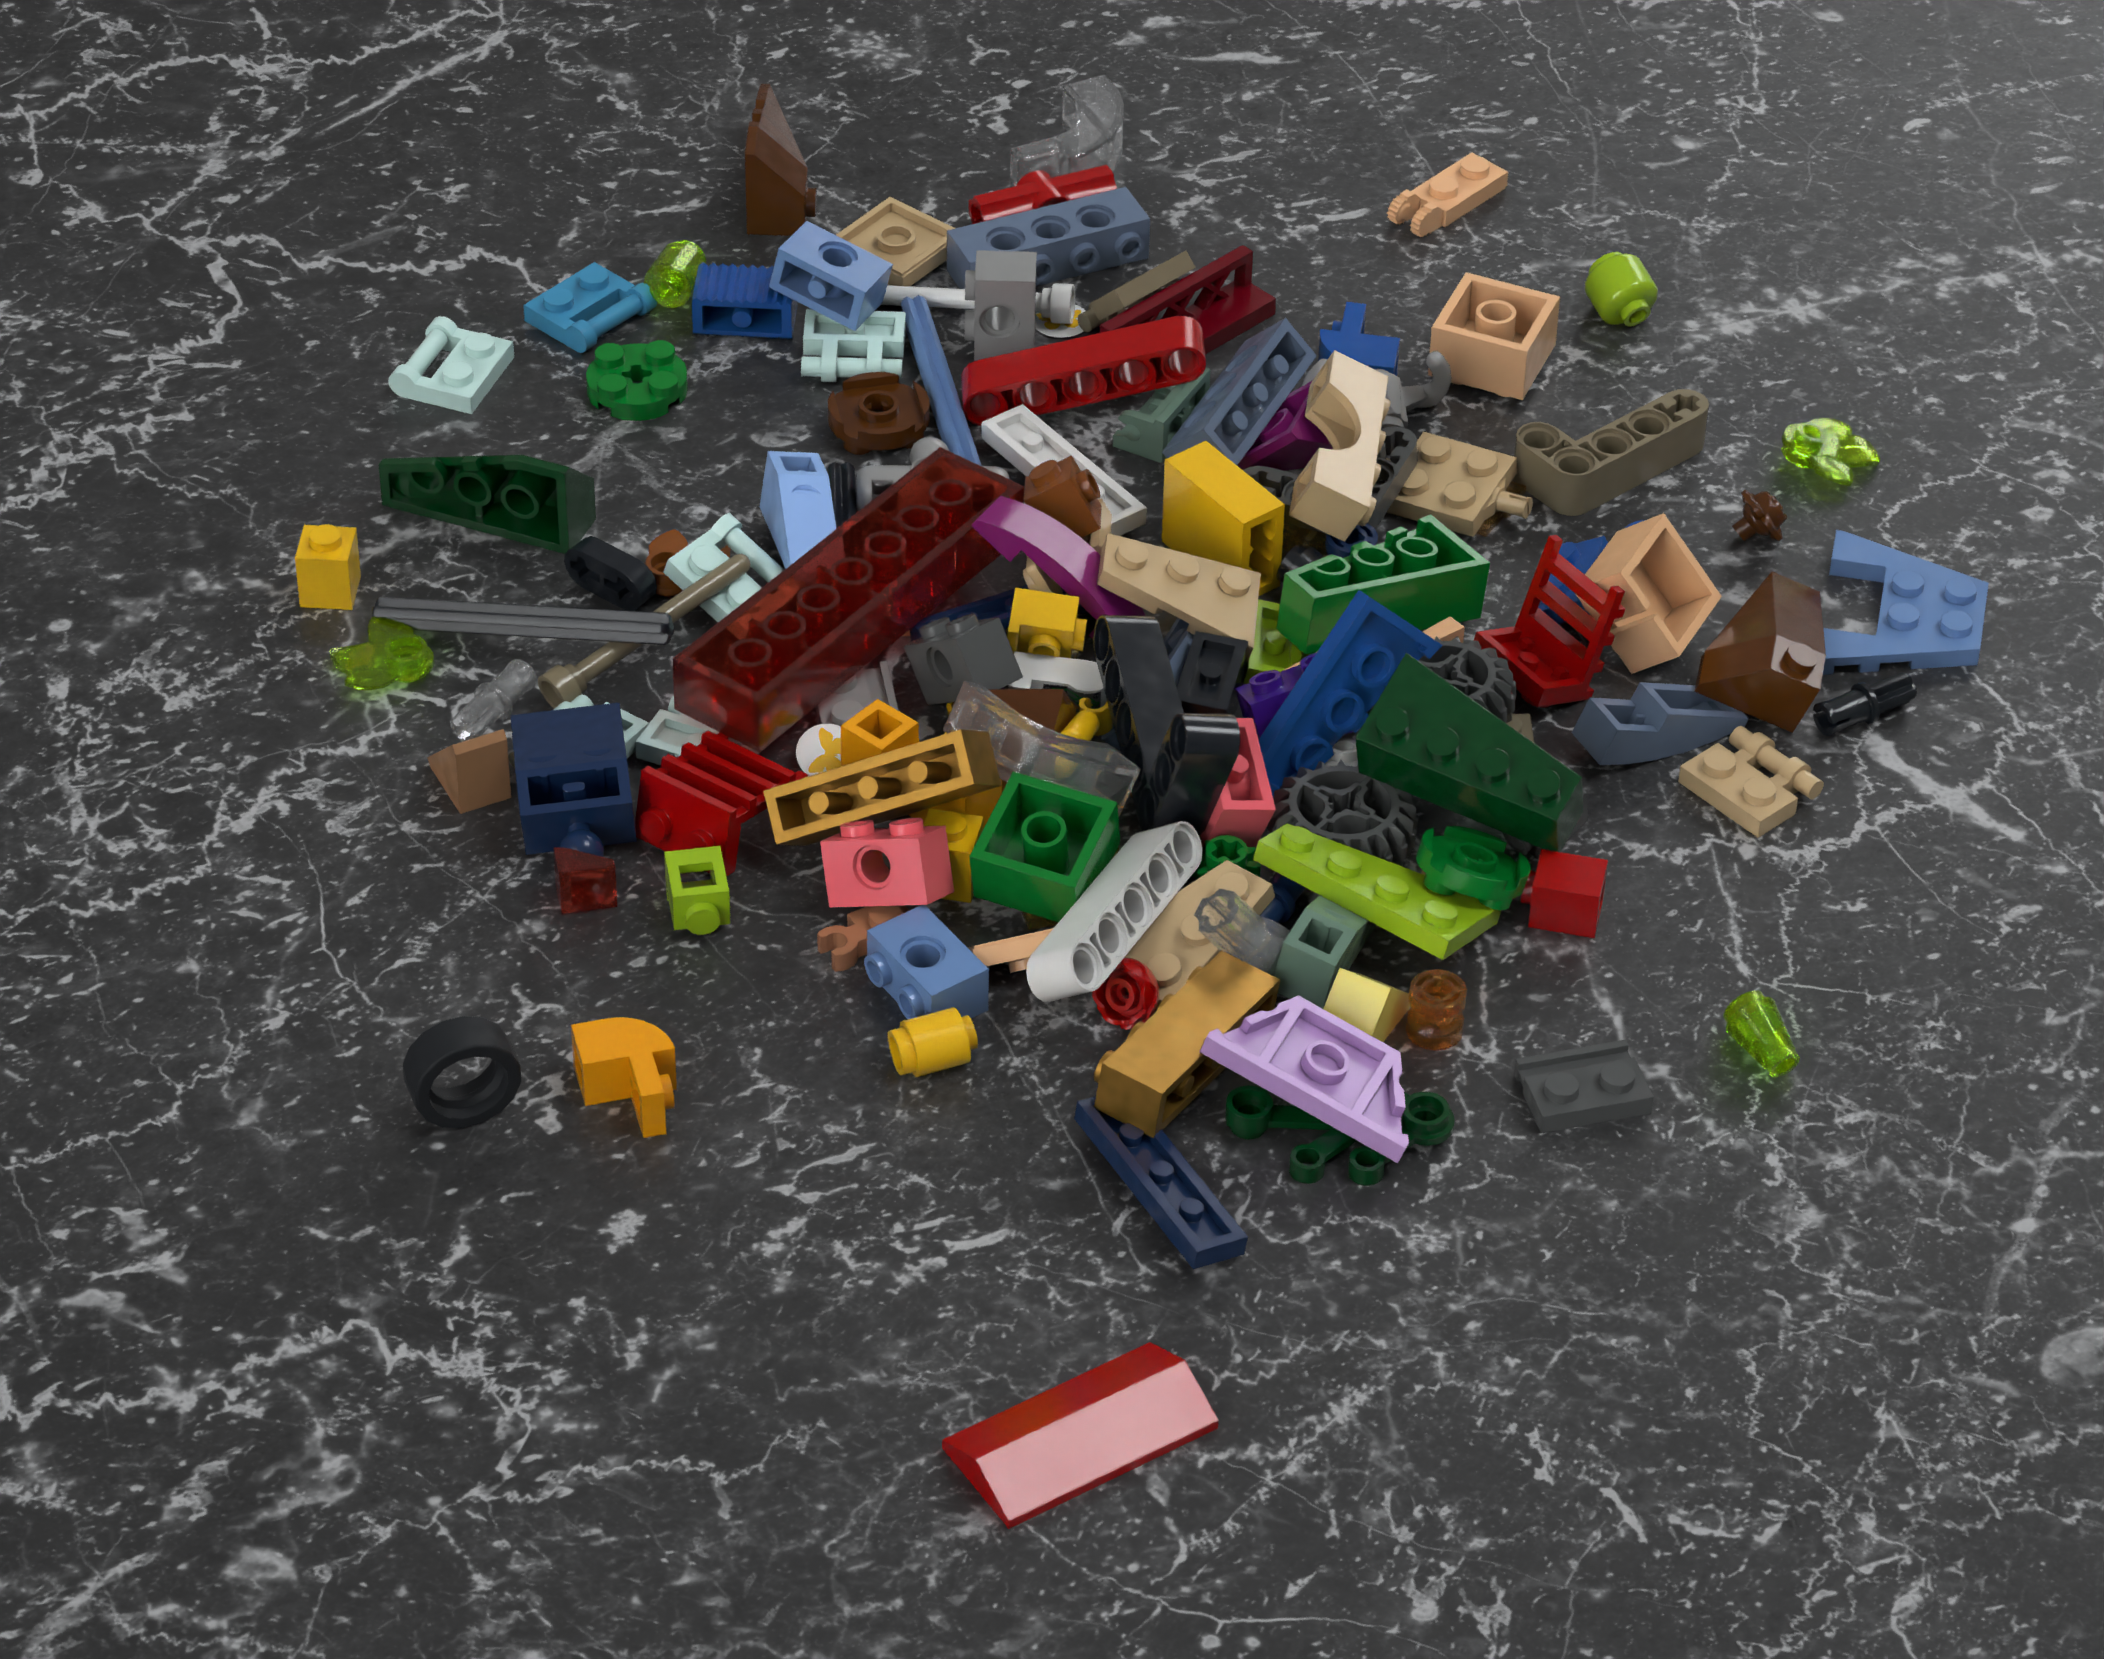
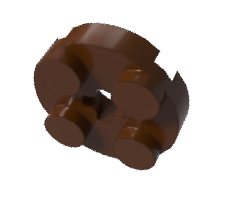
[828,372,929,455]

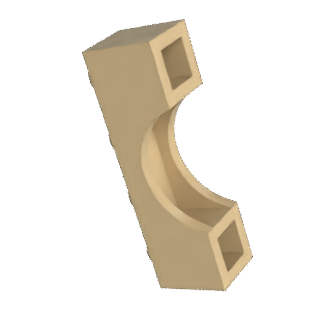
[1289,350,1390,542]

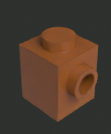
[1024,455,1102,538]

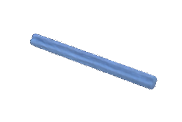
[900,295,982,466]

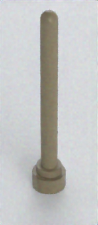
[538,554,751,709]

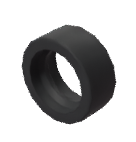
[403,1016,522,1128]

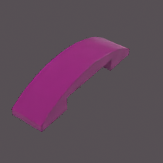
[971,496,1146,639]

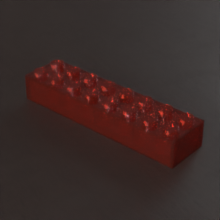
[673,447,1024,753]

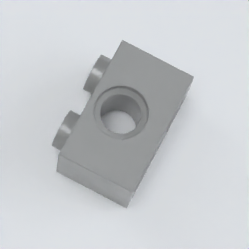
[965,250,1037,361]

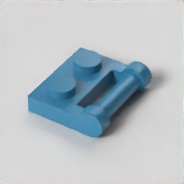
[523,262,657,353]

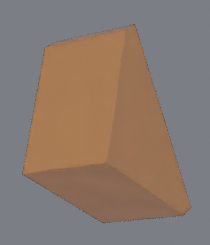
[427,729,511,814]

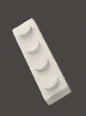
[981,404,1147,536]

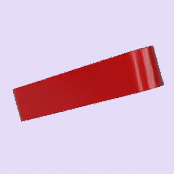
[961,316,1206,426]

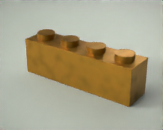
[763,729,1002,846]
[1094,950,1280,1138]

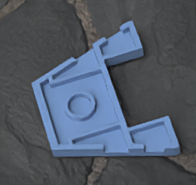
[1823,530,1989,675]

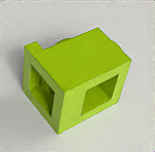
[664,846,730,935]

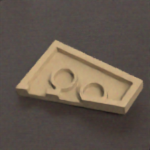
[1097,533,1261,662]
[1125,860,1275,1009]

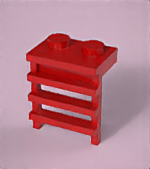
[1473,535,1626,708]
[635,730,808,877]

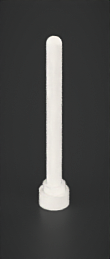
[881,283,1075,324]

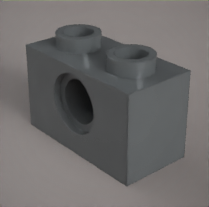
[904,613,1023,705]

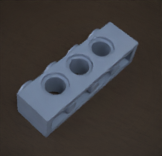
[947,187,1150,289]
[1162,318,1317,465]

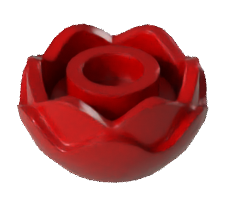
[1092,957,1159,1030]

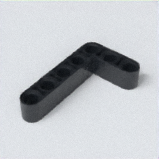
[1093,615,1240,835]

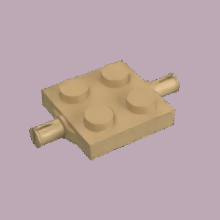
[1386,432,1533,537]

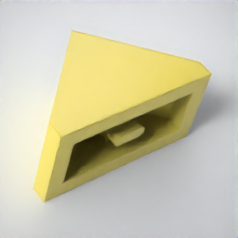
[1323,968,1414,1042]

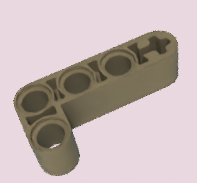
[1513,389,1709,516]

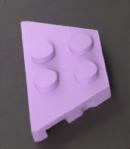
[1200,995,1409,1163]

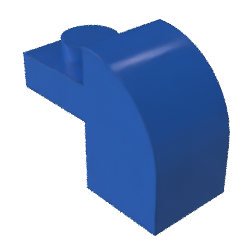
[1318,302,1400,376]

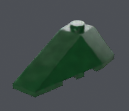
[378,455,596,554]

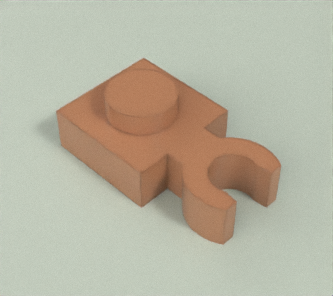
[817,905,909,972]

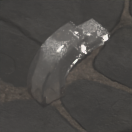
[1010,74,1124,187]
[943,681,1141,817]

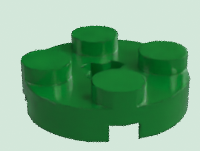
[586,340,688,421]
[1416,826,1531,910]

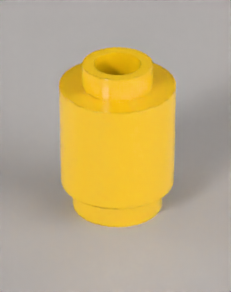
[888,1007,978,1077]

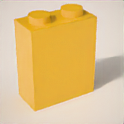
[1162,441,1285,596]

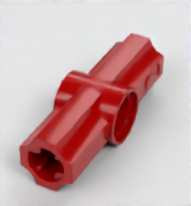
[968,165,1118,224]

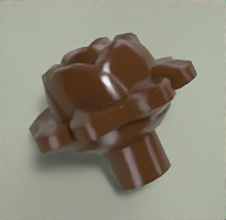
[1732,489,1787,542]

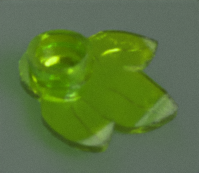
[1781,417,1880,486]
[329,617,434,691]

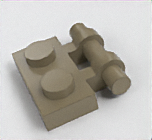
[1078,250,1196,332]

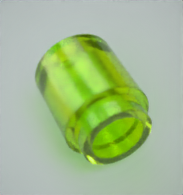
[644,240,706,308]

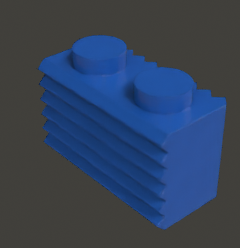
[692,262,798,339]

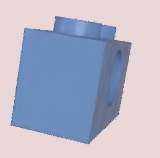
[769,221,893,331]
[864,905,989,1019]

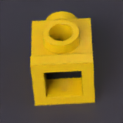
[1007,588,1087,658]

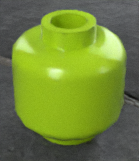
[1585,252,1658,326]

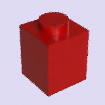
[1521,849,1608,938]

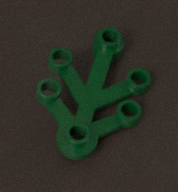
[1225,1085,1455,1186]

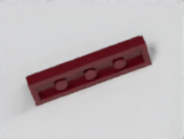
[1100,245,1276,395]

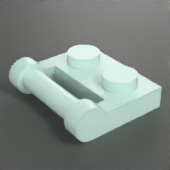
[388,316,514,414]
[663,513,806,641]

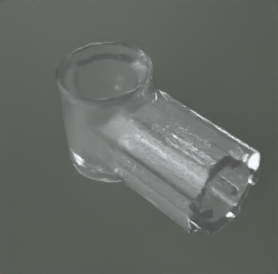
[1194,889,1290,976]

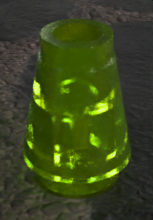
[1723,990,1800,1077]

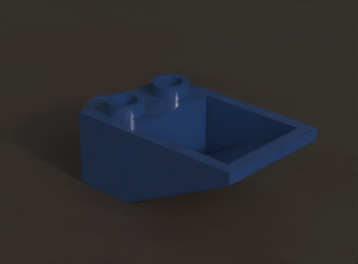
[510,703,637,874]

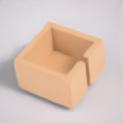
[1576,513,1722,674]

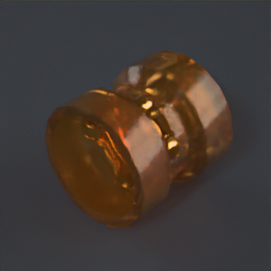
[1406,969,1467,1051]

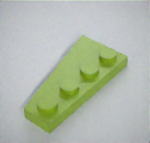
[1253,823,1501,960]

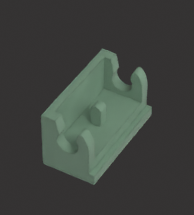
[1113,368,1211,463]

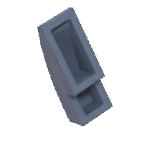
[1572,682,1749,765]

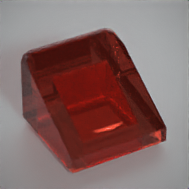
[553,847,617,914]

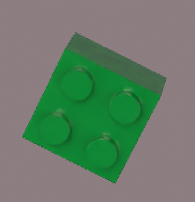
[969,772,1120,922]

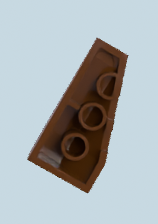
[745,84,817,236]
[1694,571,1826,733]

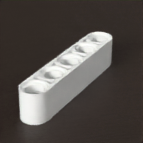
[1026,821,1203,1002]

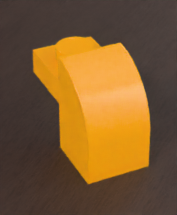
[571,1017,677,1138]

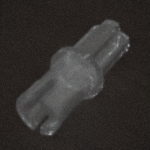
[451,659,537,742]

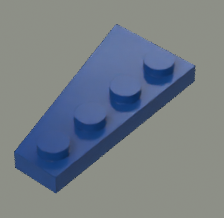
[1259,590,1443,797]

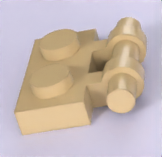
[1678,726,1824,838]

